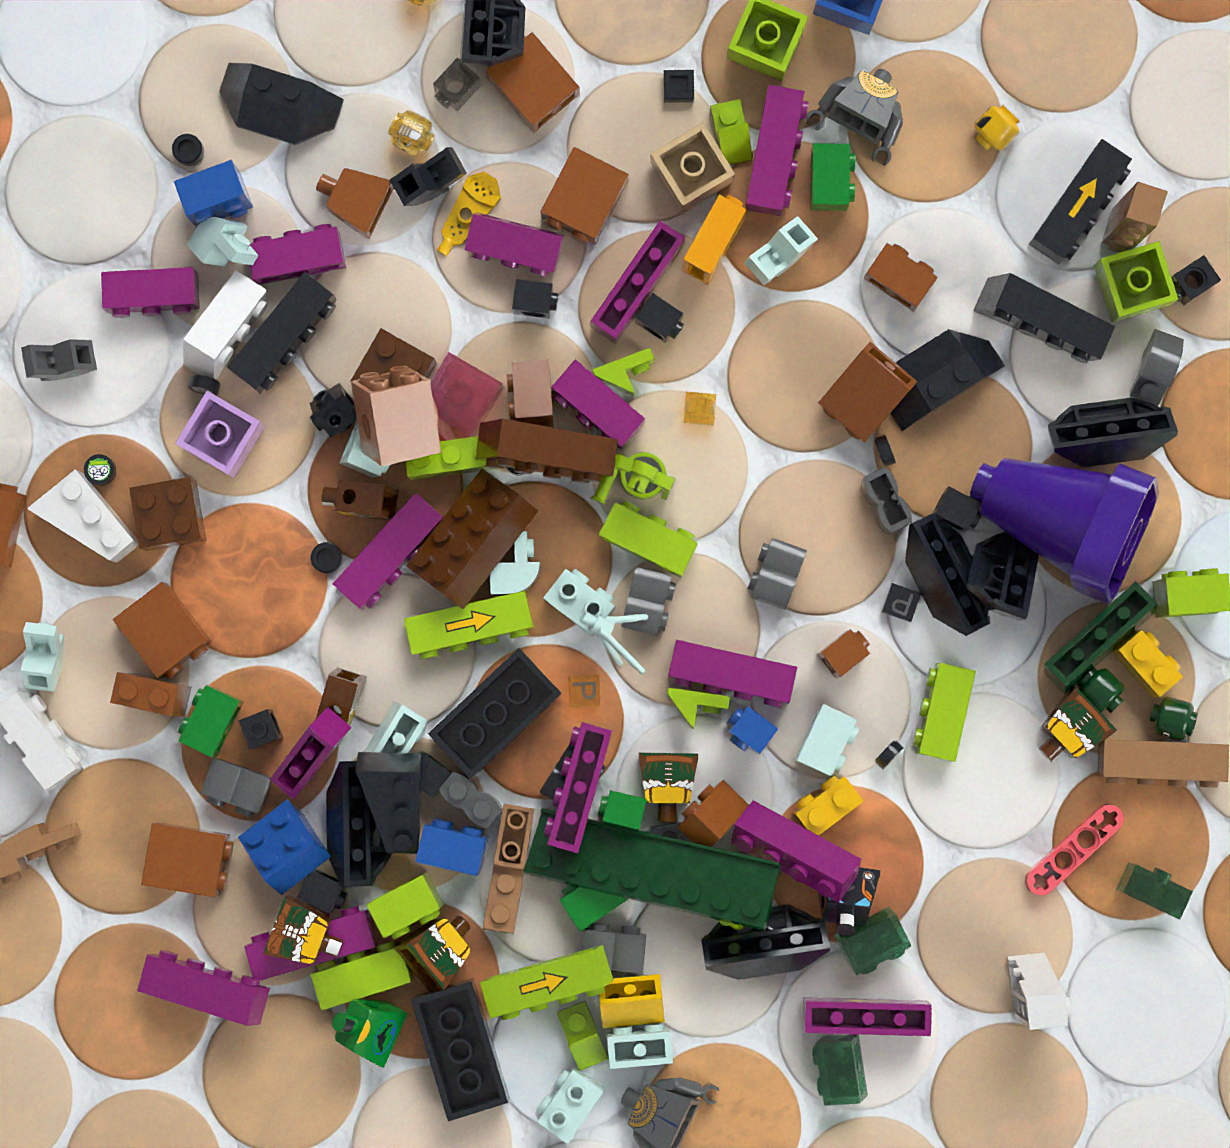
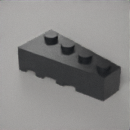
[973,273,1115,363]

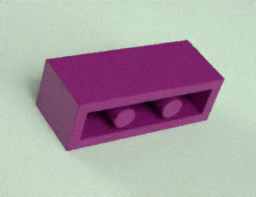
[464,212,565,276]
[250,224,347,285]
[101,267,200,318]
[551,359,645,450]
[270,707,352,799]

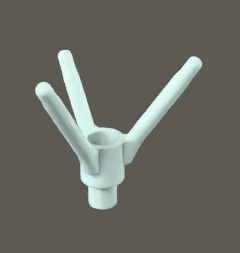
[580,611,648,674]

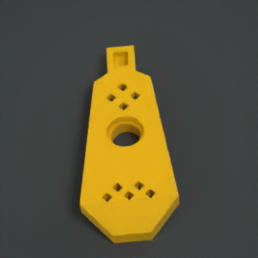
[437,171,501,257]

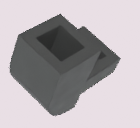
[1130,329,1184,406]
[21,339,97,381]

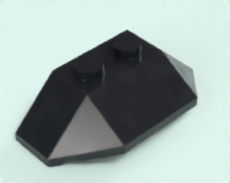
[460,0,526,66]
[219,63,344,145]
[890,329,1005,431]
[1048,397,1178,468]
[905,513,990,636]
[966,532,1039,621]
[326,761,393,887]
[701,904,830,980]

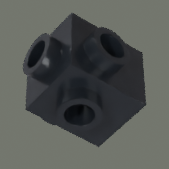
[309,382,357,438]

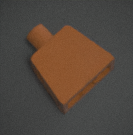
[316,168,394,239]

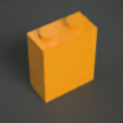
[682,195,746,285]

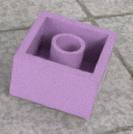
[175,391,265,478]

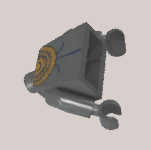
[806,69,903,166]
[621,1077,719,1148]

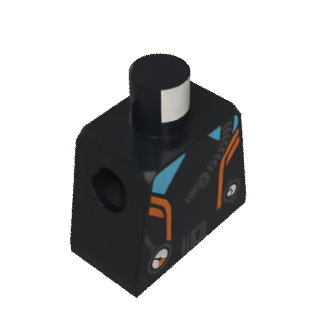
[818,867,880,936]

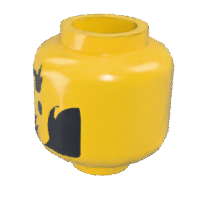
[974,105,1020,151]

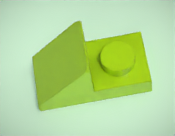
[710,99,753,165]
[592,348,654,397]
[667,688,730,729]
[557,1000,609,1071]

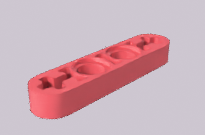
[1025,804,1124,895]

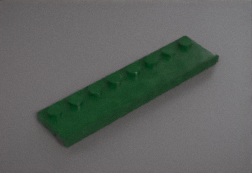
[524,808,781,931]

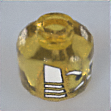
[388,110,435,156]

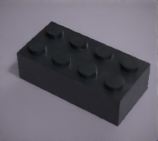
[428,648,562,779]
[411,977,510,1122]

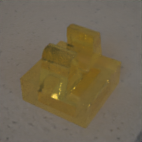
[683,391,717,426]

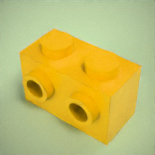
[1112,630,1183,698]
[793,775,864,836]
[599,974,665,1028]

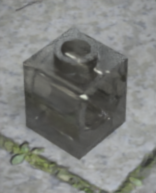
[433,57,482,111]

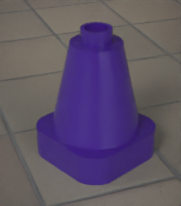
[970,458,1159,605]

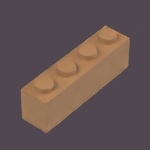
[1101,181,1168,253]
[1097,739,1229,788]

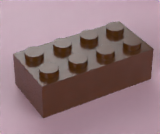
[475,419,618,483]
[407,468,538,609]

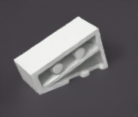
[183,271,268,380]
[27,469,139,563]
[0,692,83,790]
[1007,952,1072,1030]

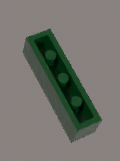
[1043,581,1158,694]

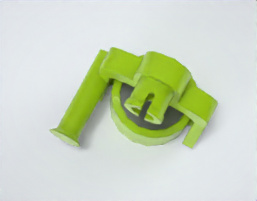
[589,452,676,505]

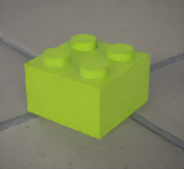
[727,0,808,81]
[1094,241,1178,323]
[1153,568,1230,618]
[366,872,444,940]

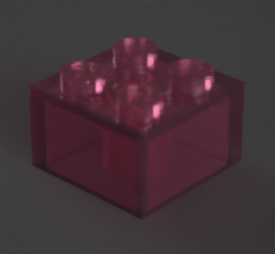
[431,352,504,437]

